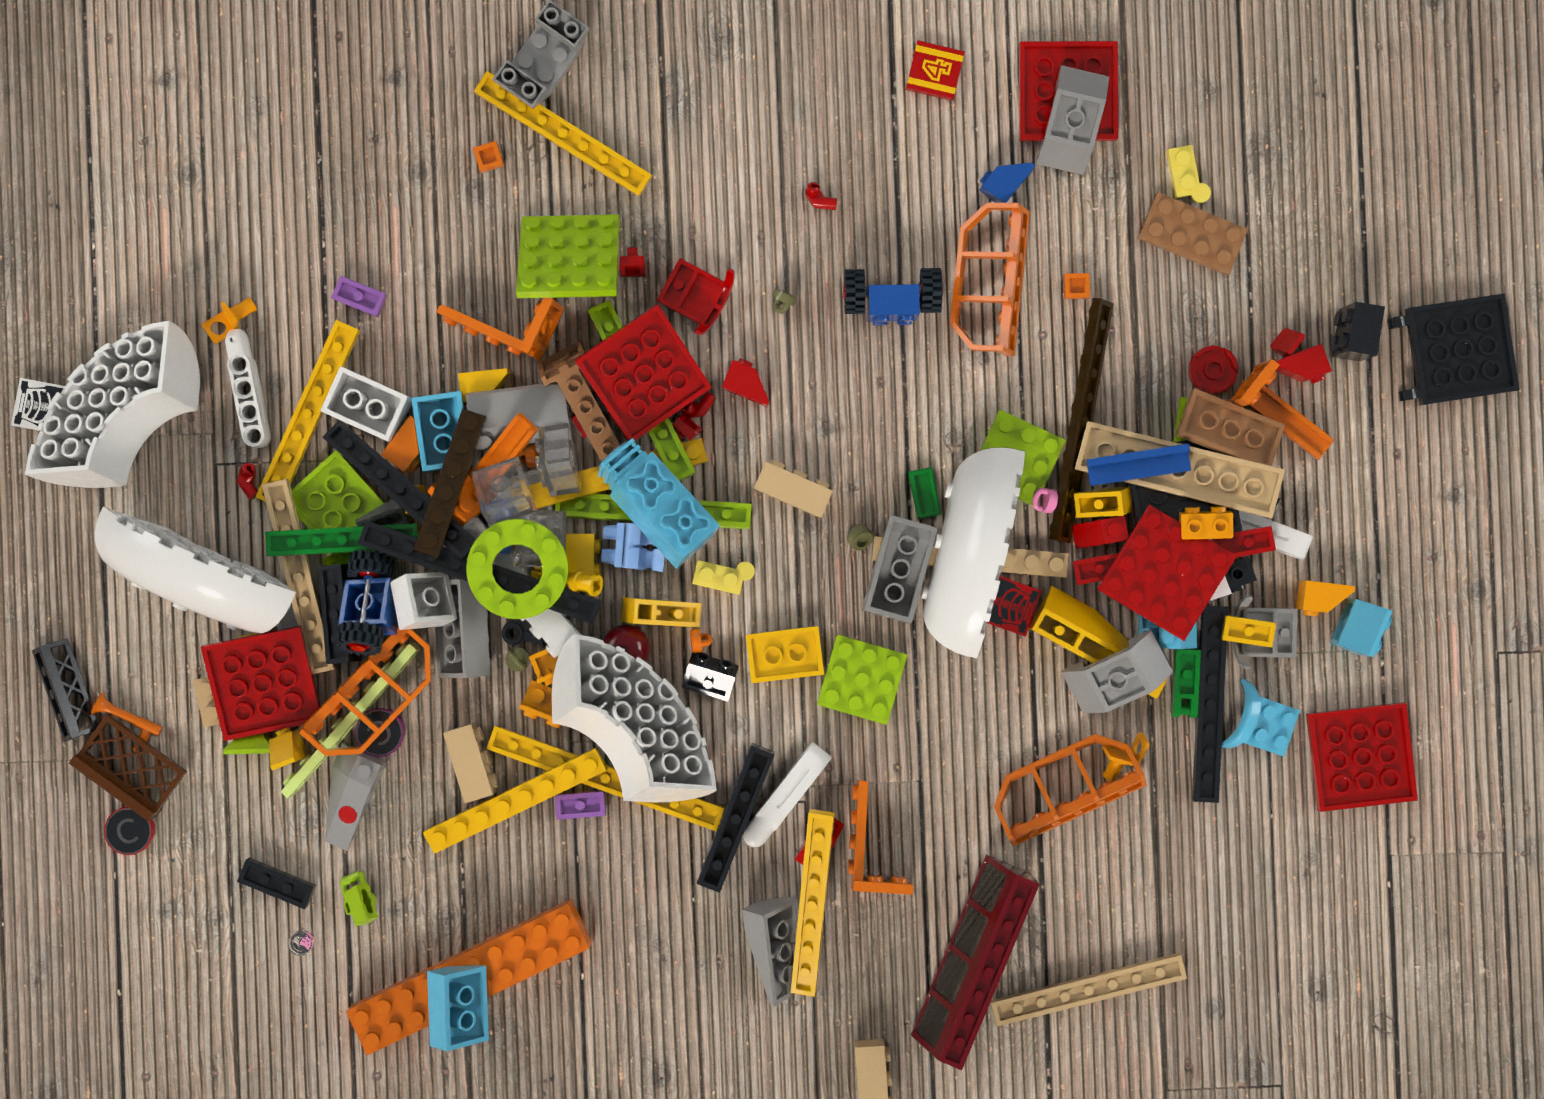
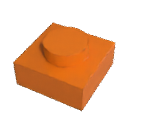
[473,141,504,173]
[1063,273,1090,299]

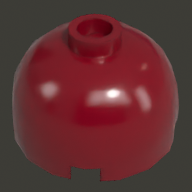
[603,624,650,662]

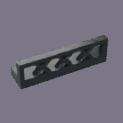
[318,564,362,664]
[32,638,99,742]

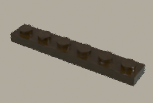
[414,409,487,558]

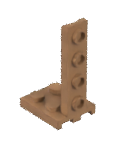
[537,341,620,462]

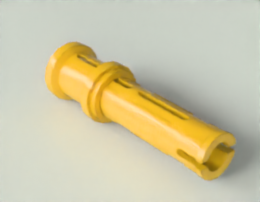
[531,566,603,597]

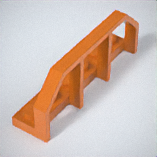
[950,203,1030,356]
[299,625,431,756]
[994,734,1147,847]

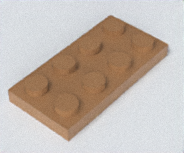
[1137,192,1248,276]
[1176,388,1285,466]

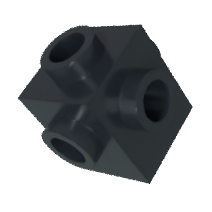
[1225,557,1257,593]

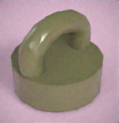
[772,288,797,314]
[847,524,873,550]
[505,647,530,672]

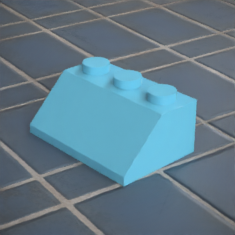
[411,391,472,473]
[427,965,489,1051]

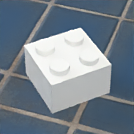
[390,572,457,630]

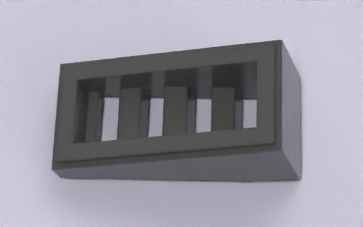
[356,500,412,526]

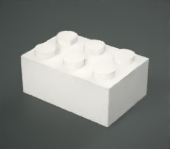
[320,366,412,442]

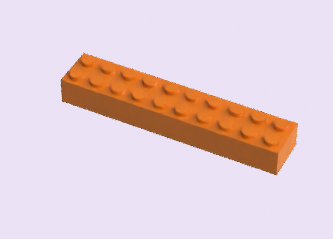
[346,898,592,1056]

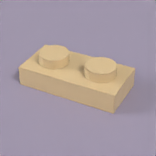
[192,677,219,728]

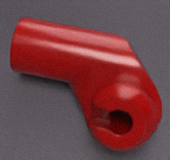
[805,182,837,210]
[681,391,716,418]
[237,463,258,500]

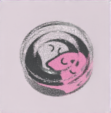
[288,930,314,956]

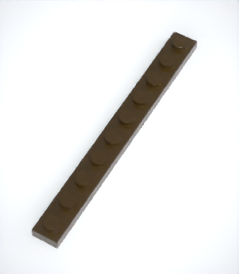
[1049,298,1114,543]

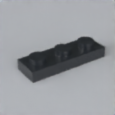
[237,858,316,909]

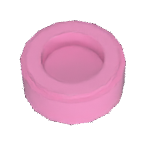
[1032,488,1058,513]

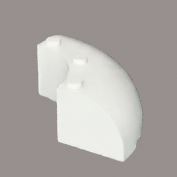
[25,321,200,488]
[921,448,1025,658]
[95,507,296,634]
[552,634,717,802]

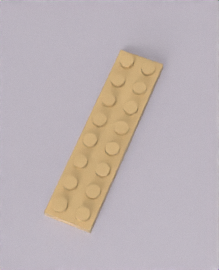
[1075,421,1285,519]

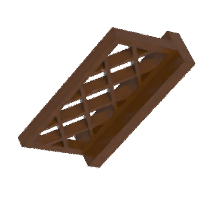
[68,714,187,821]

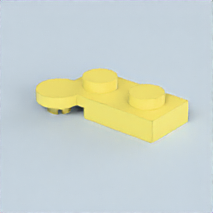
[1166,145,1211,203]
[692,560,755,595]

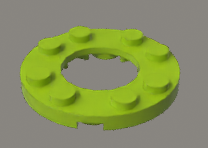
[466,518,568,619]

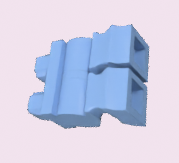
[601,523,665,572]

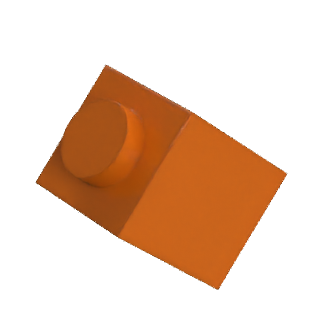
[381,416,421,474]

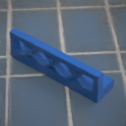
[1087,444,1191,486]

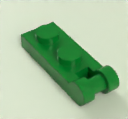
[1170,649,1201,718]

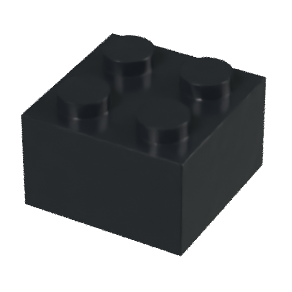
[1330,302,1385,362]

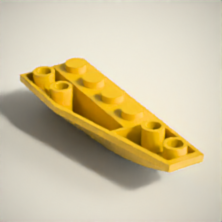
[1029,586,1168,699]

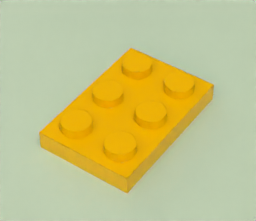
[746,626,824,683]

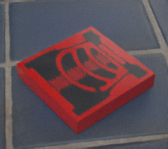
[987,576,1042,637]

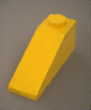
[621,597,702,628]

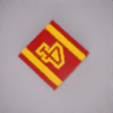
[906,40,965,101]

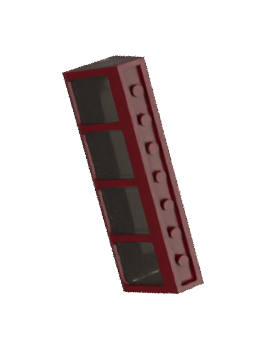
[911,854,1040,1071]

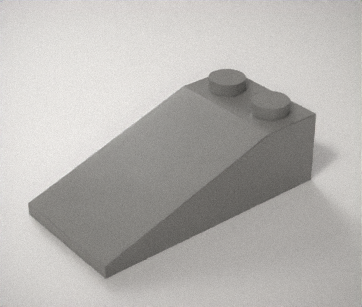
[861,515,938,624]

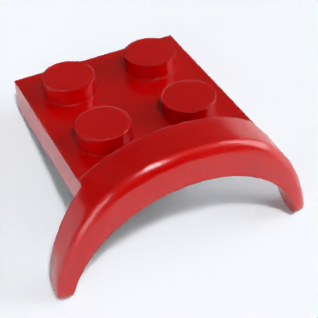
[656,258,735,335]

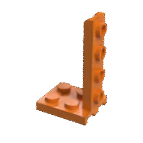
[436,298,565,361]
[1228,359,1334,460]
[427,412,538,527]
[848,780,914,895]

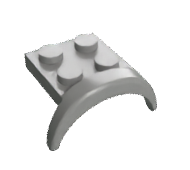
[1233,596,1298,670]

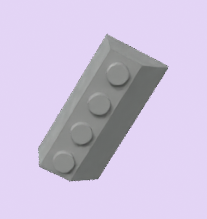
[466,382,573,450]
[435,579,491,678]

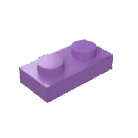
[331,276,387,318]
[555,790,606,820]

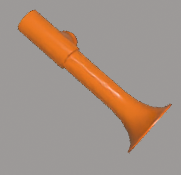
[91,692,163,752]

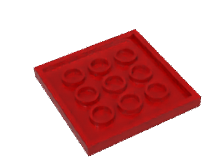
[1019,41,1118,142]
[574,304,712,441]
[1097,505,1237,641]
[200,625,320,741]
[1306,702,1418,812]

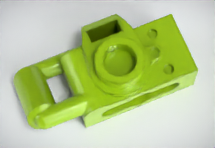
[339,870,378,927]

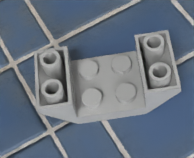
[492,0,590,109]
[1036,65,1109,175]
[1061,630,1173,714]

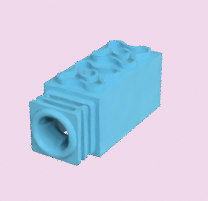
[598,438,720,569]

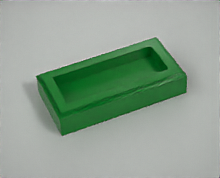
[908,467,942,520]

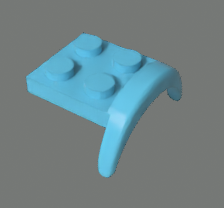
[1222,678,1300,757]

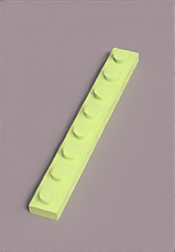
[281,642,422,798]

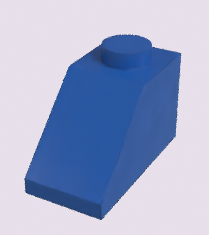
[979,163,1036,203]

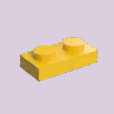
[1221,615,1276,647]

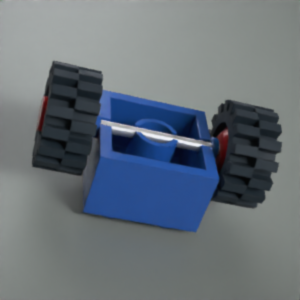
[843,268,943,326]
[335,549,398,656]

